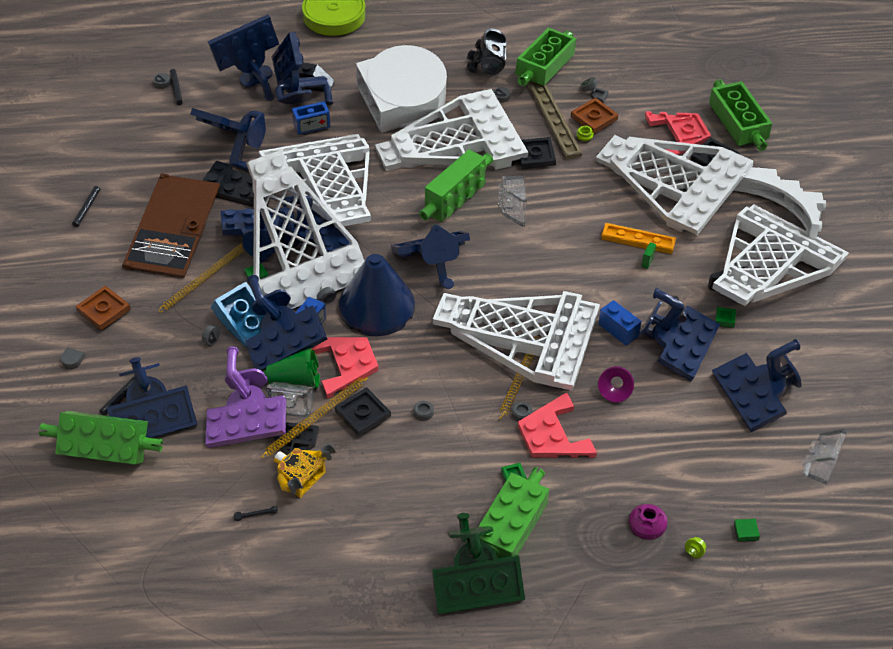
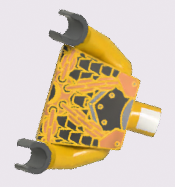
[274,444,336,498]

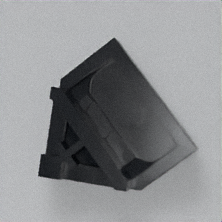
[275,422,319,456]

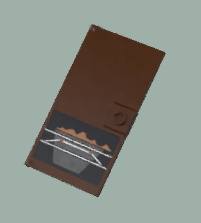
[122,173,220,278]

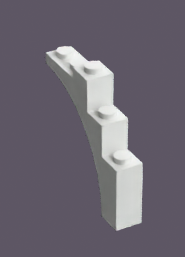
[733,167,826,239]

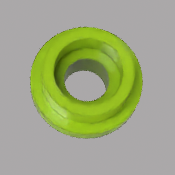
[576,126,593,141]
[685,537,706,558]

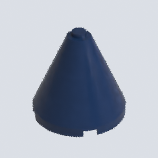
[339,254,415,336]

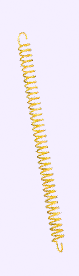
[159,243,243,312]
[499,325,542,419]
[261,377,368,458]

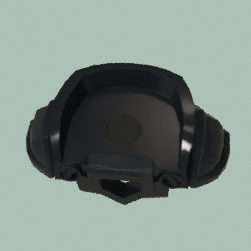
[466,28,506,76]

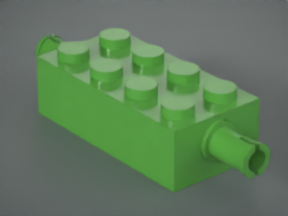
[515,28,577,86]
[709,79,772,151]
[419,149,493,222]
[39,411,164,465]
[478,467,549,558]

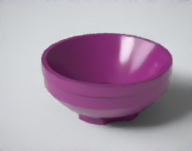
[598,366,634,403]
[628,504,667,540]

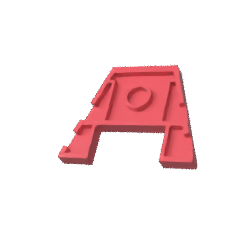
[645,111,711,155]
[311,337,379,399]
[518,393,597,458]

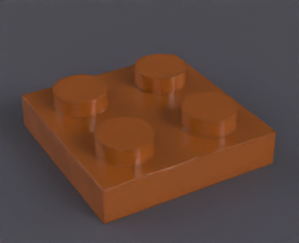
[571,98,619,134]
[76,286,131,330]

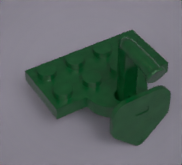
[431,513,525,614]

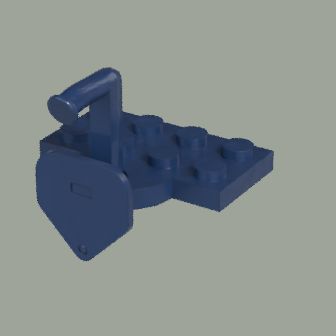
[207,14,280,101]
[271,32,334,105]
[190,108,266,171]
[278,196,350,256]
[220,207,295,262]
[391,224,470,289]
[245,275,328,373]
[640,287,720,381]
[712,339,802,432]
[107,357,197,438]

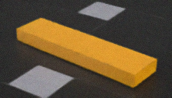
[601,223,676,254]

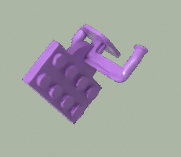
[205,346,286,448]

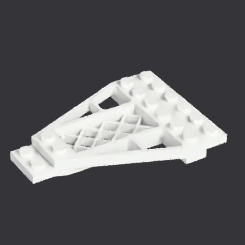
[375,89,528,171]
[259,134,371,228]
[596,135,753,235]
[246,149,364,309]
[712,204,849,306]
[433,291,600,391]

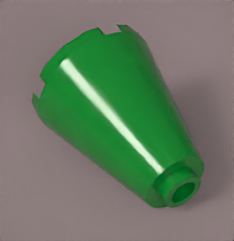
[264,349,320,388]

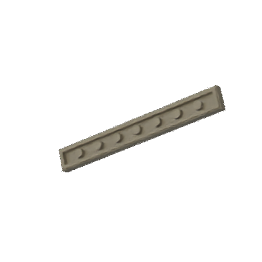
[527,81,582,160]

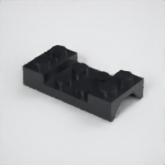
[202,161,270,207]

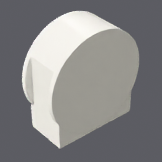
[356,45,447,133]

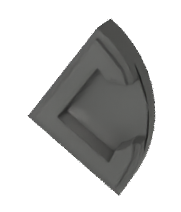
[592,87,609,103]

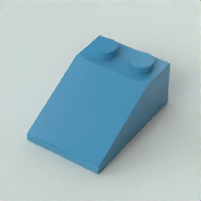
[211,282,264,348]

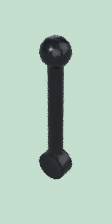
[234,506,278,521]

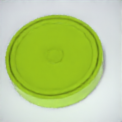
[302,0,366,36]

